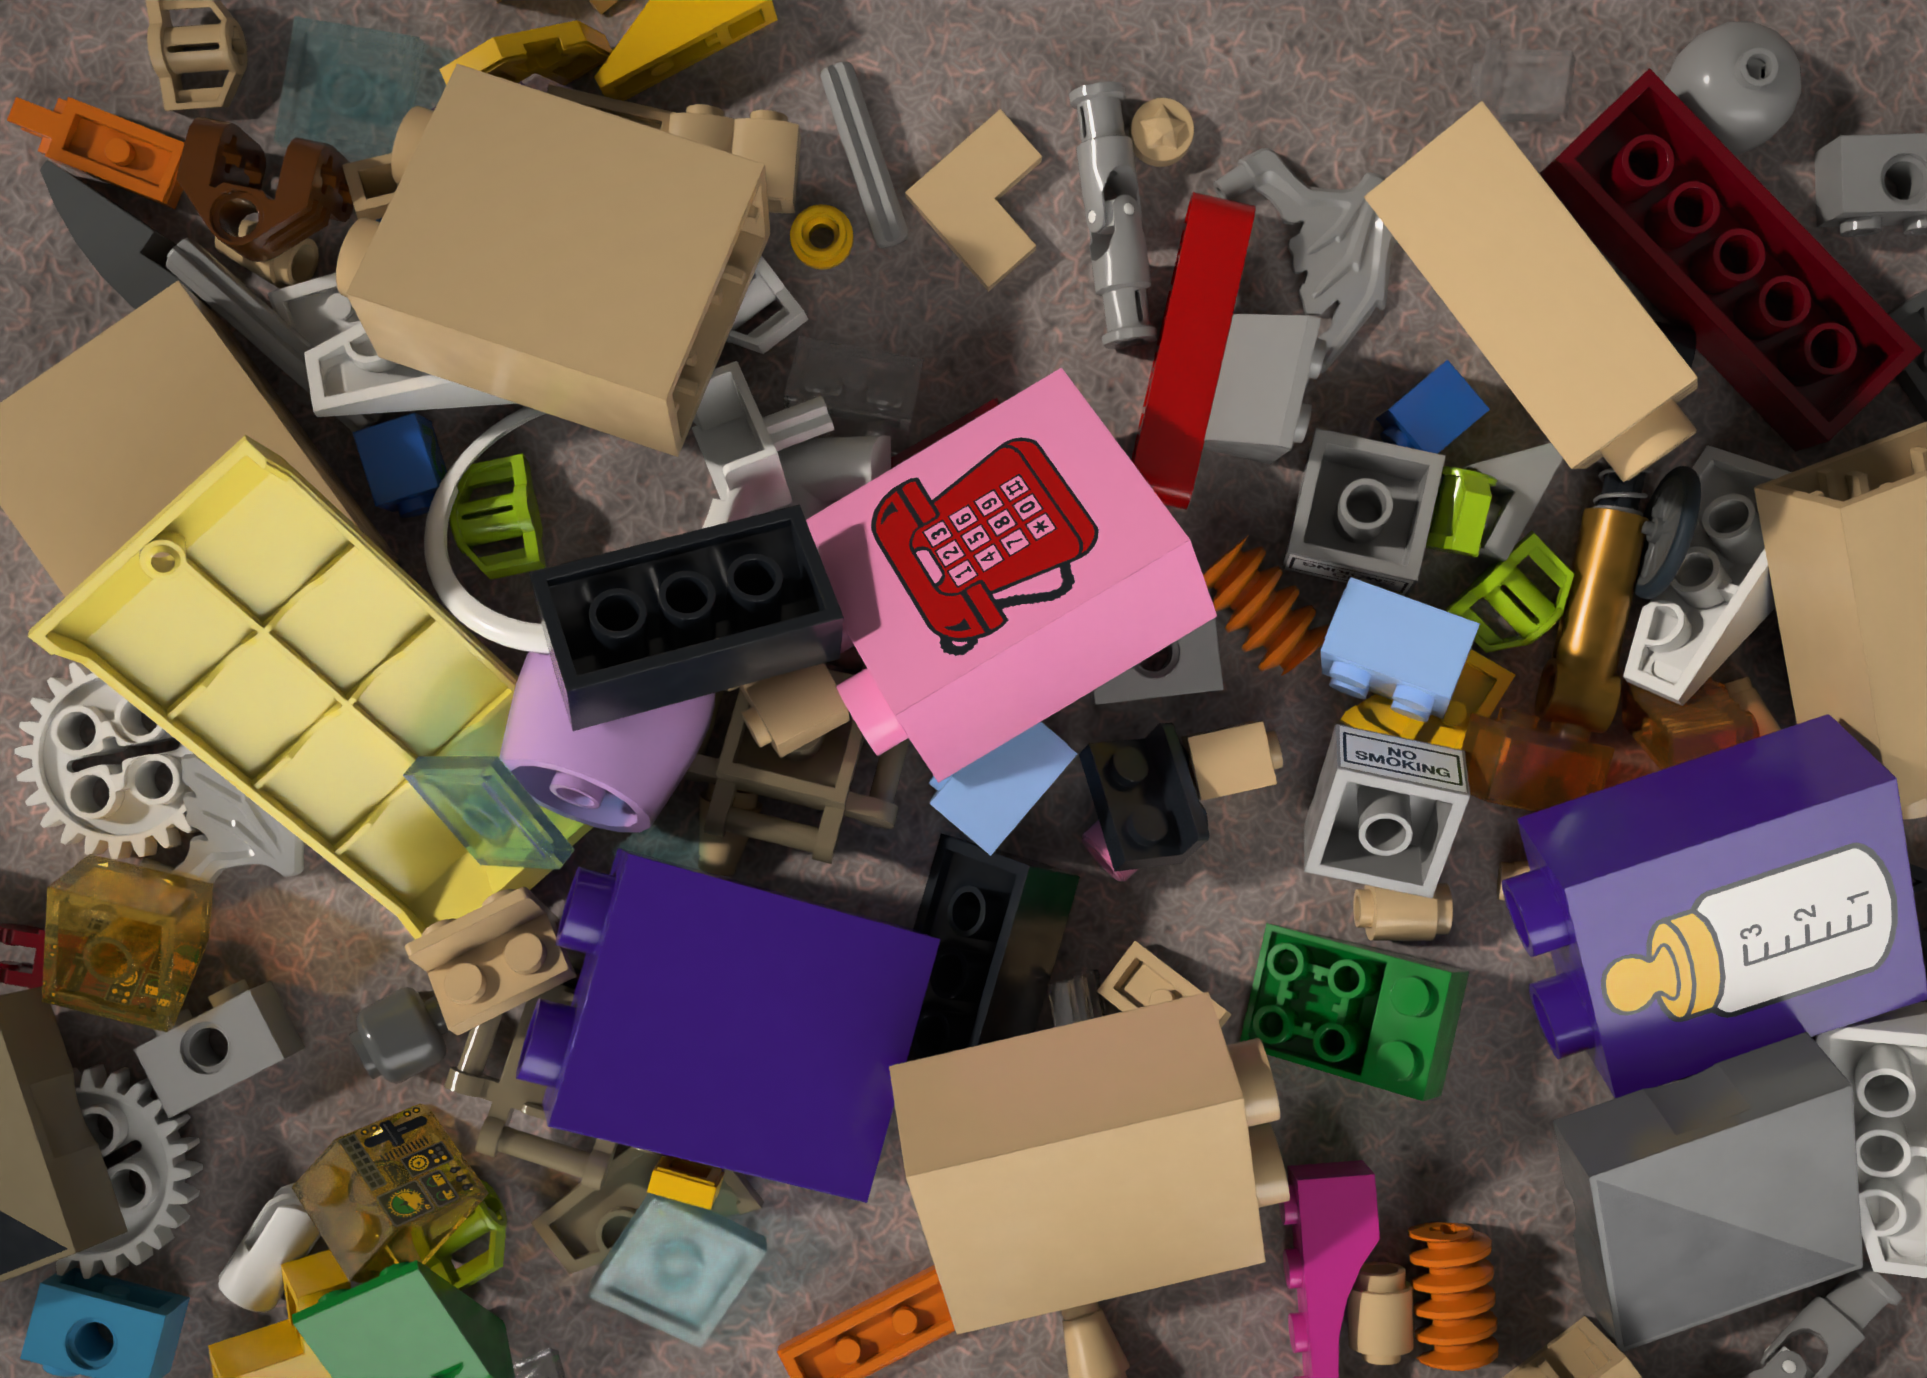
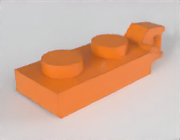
[7,97,185,209]

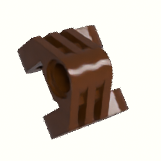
[176,116,354,262]

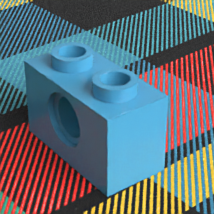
[20,1267,190,1378]

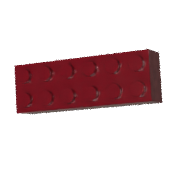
[1539,68,1923,452]

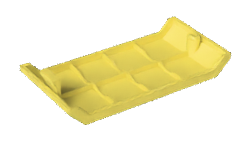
[28,435,593,939]

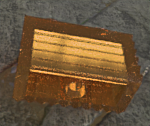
[1622,677,1760,770]

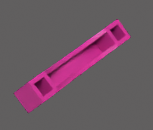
[1279,1160,1380,1378]

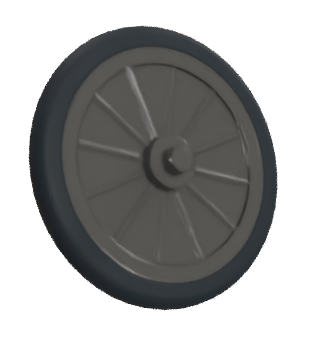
[1634,466,1701,599]

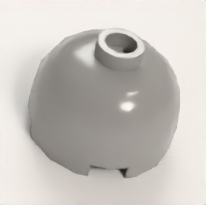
[1664,21,1801,155]

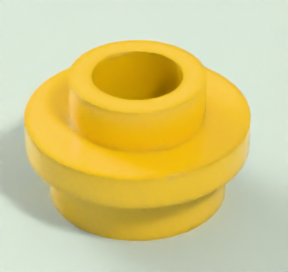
[790,204,854,270]

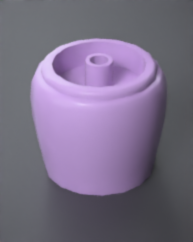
[498,652,715,833]

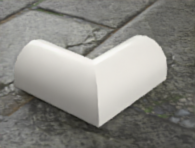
[766,435,891,519]

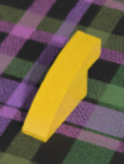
[208,1248,351,1378]

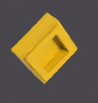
[647,1155,725,1210]

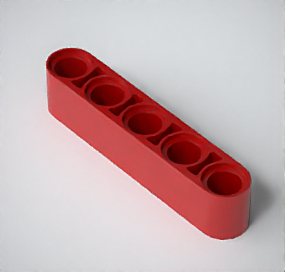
[1131,192,1256,510]

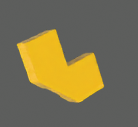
[439,20,612,86]

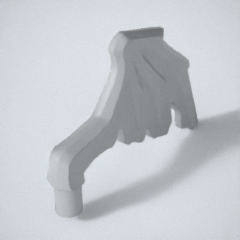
[1213,148,1398,373]
[134,754,304,905]

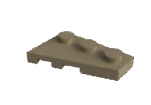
[531,1146,764,1274]

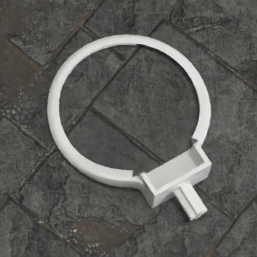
[424,361,834,654]

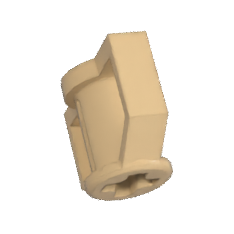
[145,0,248,111]

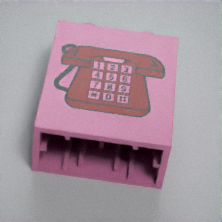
[806,368,1217,783]

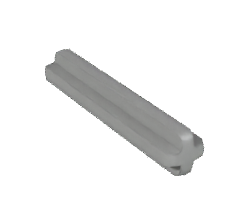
[820,61,908,248]

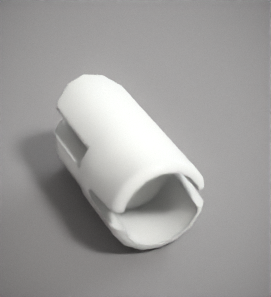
[218,1183,323,1312]

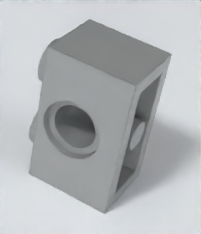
[1814,133,1927,237]
[1090,618,1224,705]
[134,979,305,1118]

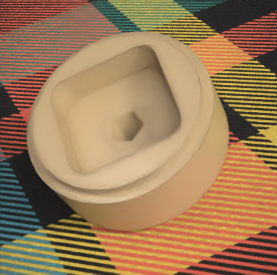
[1129,98,1194,167]

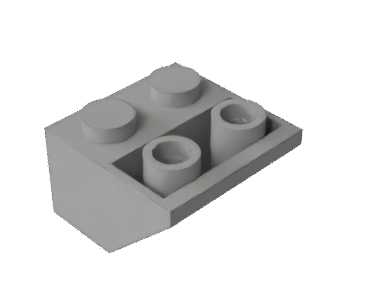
[1203,314,1327,465]

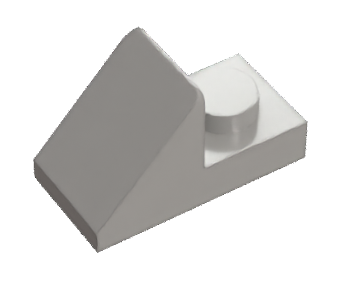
[1462,443,1563,564]

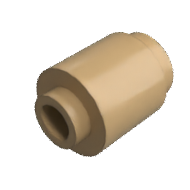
[1353,883,1453,941]
[1348,1262,1414,1365]

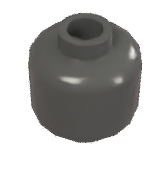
[349,987,450,1084]

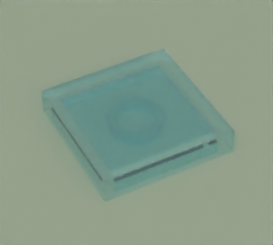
[274,16,426,160]
[403,756,575,869]
[588,1193,767,1348]

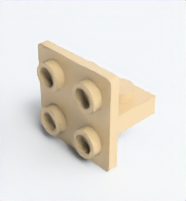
[405,887,577,1036]

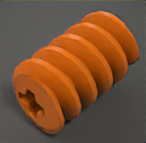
[1202,535,1329,676]
[1408,1222,1499,1371]

